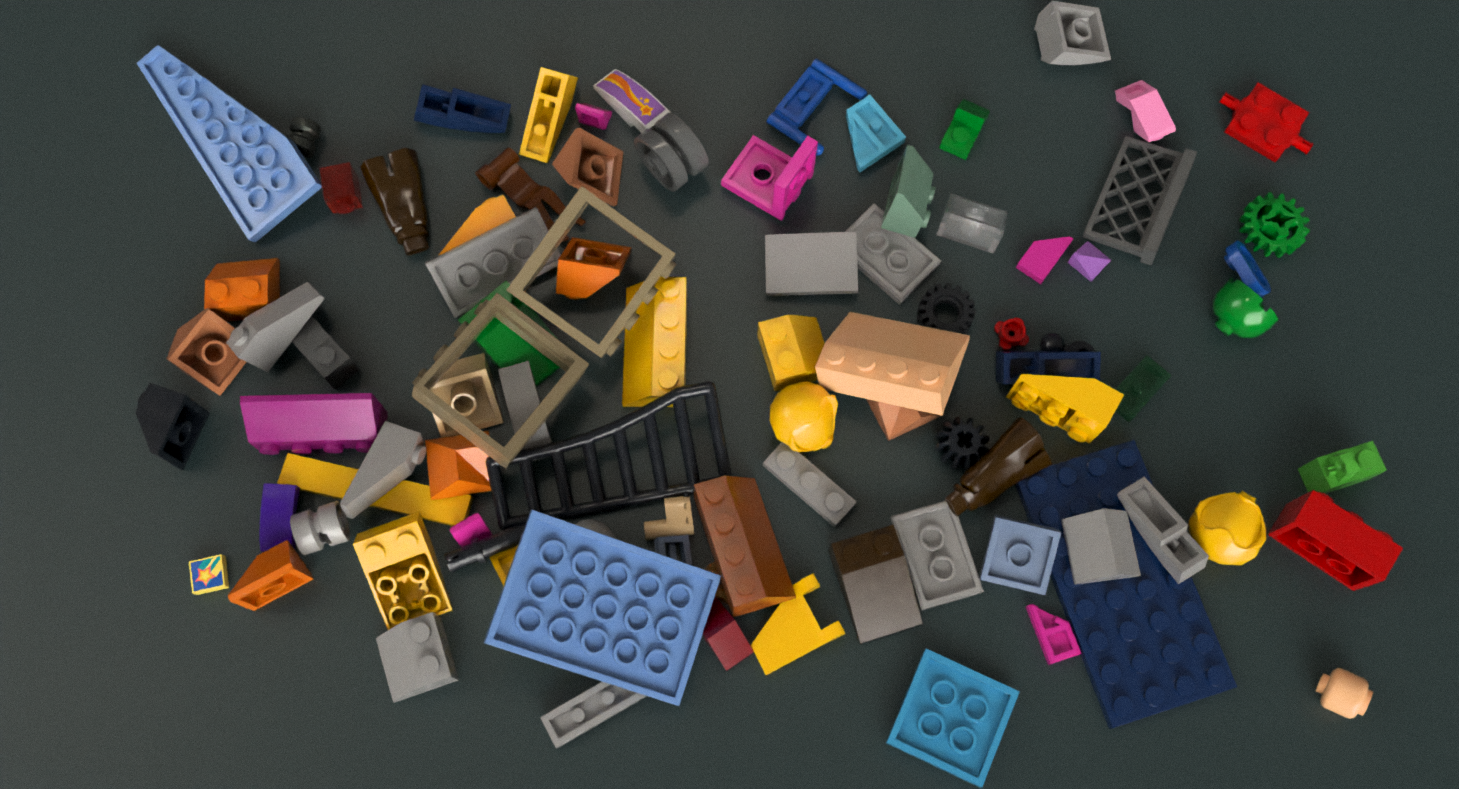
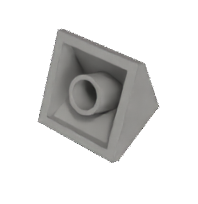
[1061,508,1141,585]

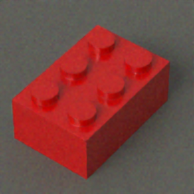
[1267,490,1403,591]

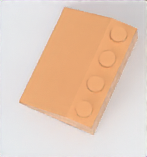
[815,312,970,416]

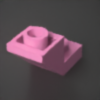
[1115,80,1176,142]

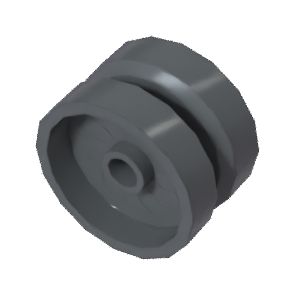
[634,113,709,192]

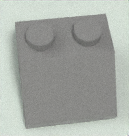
[376,612,459,703]

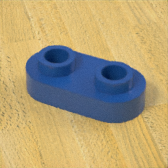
[1224,240,1271,297]

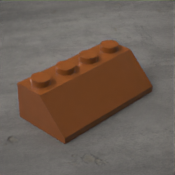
[694,475,796,618]

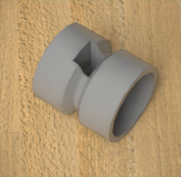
[290,500,351,555]

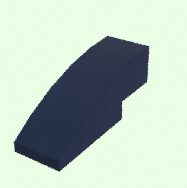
[414,84,511,133]
[996,351,1101,384]

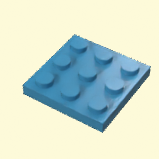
[885,648,1020,788]

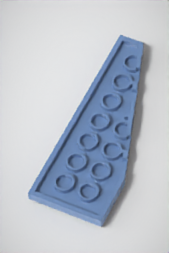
[137,45,323,243]

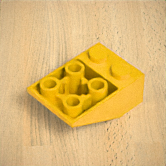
[1006,374,1124,444]
[353,511,453,630]

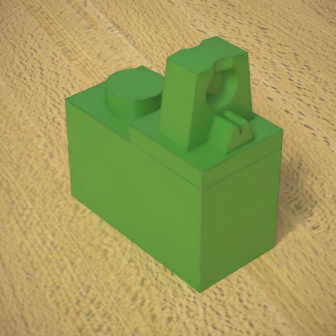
[1298,441,1387,494]

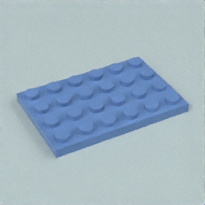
[483,510,721,706]

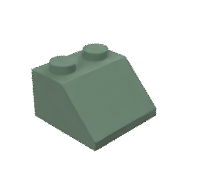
[881,145,936,238]

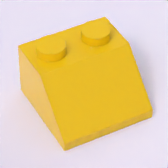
[757,314,825,391]

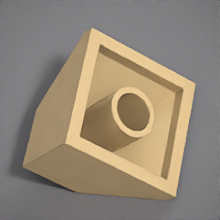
[430,353,504,438]

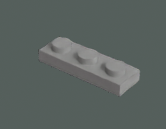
[763,442,857,527]
[540,682,646,748]

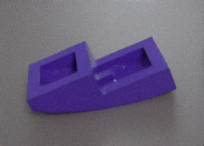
[259,483,300,552]

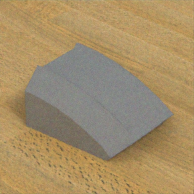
[1034,0,1111,65]

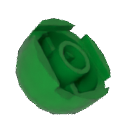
[1213,278,1278,338]

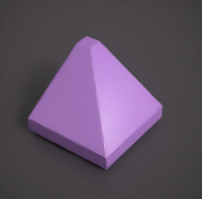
[1068,241,1111,282]

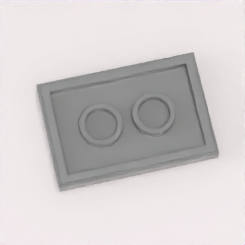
[845,203,942,305]
[765,231,858,296]
[890,501,984,611]

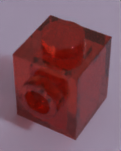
[319,162,363,214]

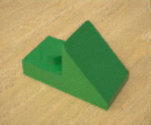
[939,99,990,160]

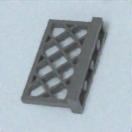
[1083,136,1197,266]

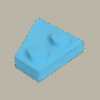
[846,95,906,173]

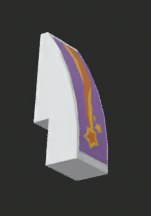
[593,69,671,133]

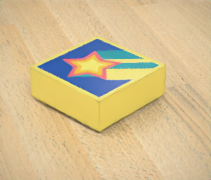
[189,554,229,595]

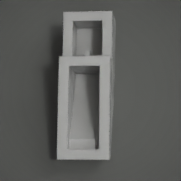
[498,361,552,461]
[1117,477,1209,584]

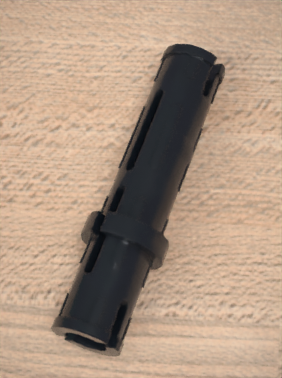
[444,521,526,573]

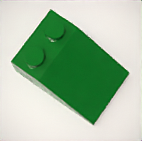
[458,280,560,386]

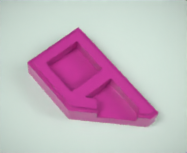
[1015,236,1073,284]
[1026,604,1082,665]

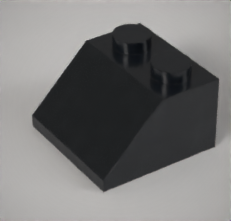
[135,383,210,471]

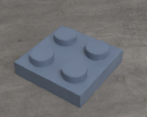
[979,515,1061,595]

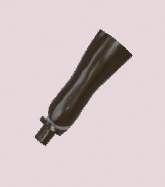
[360,148,429,256]
[945,417,1052,517]

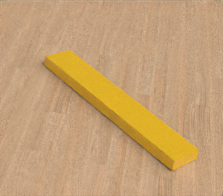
[277,453,473,526]

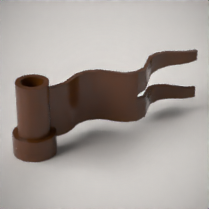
[475,147,586,242]

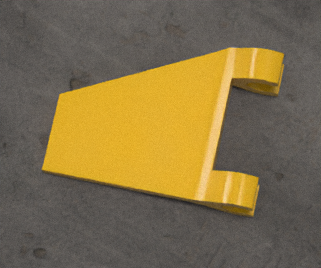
[751,573,845,675]

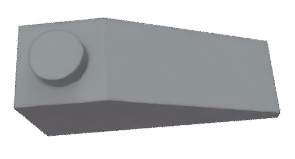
[226,282,325,372]
[340,421,426,519]

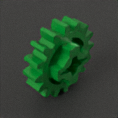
[1239,192,1310,258]

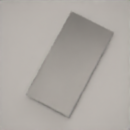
[425,207,561,318]

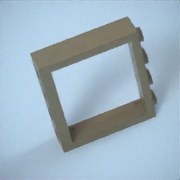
[506,186,677,358]
[412,293,589,469]

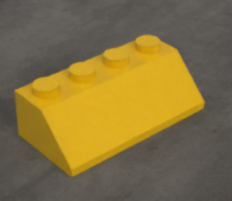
[622,277,687,407]

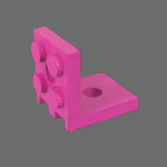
[721,135,818,221]

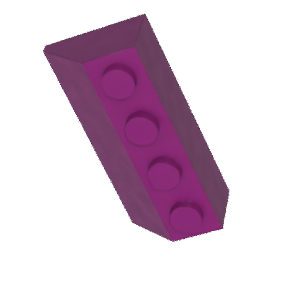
[240,393,388,455]

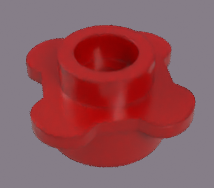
[994,317,1029,350]

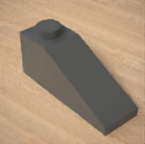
[292,315,359,390]

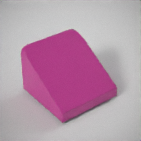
[575,103,612,130]
[450,513,493,547]

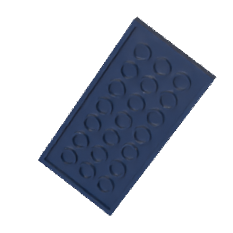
[1015,440,1237,729]

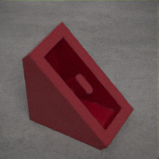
[702,597,754,671]

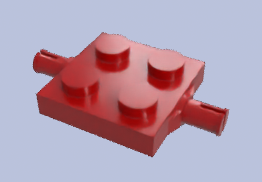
[1219,82,1314,163]

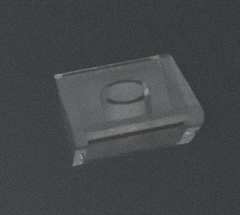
[936,193,1008,254]

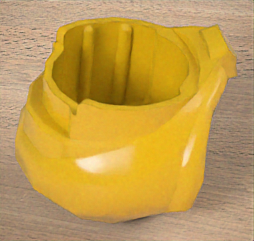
[770,381,838,452]
[1189,491,1266,565]

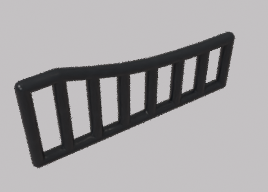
[485,381,732,530]

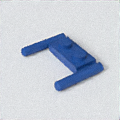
[766,58,868,156]

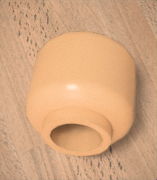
[1315,668,1373,719]

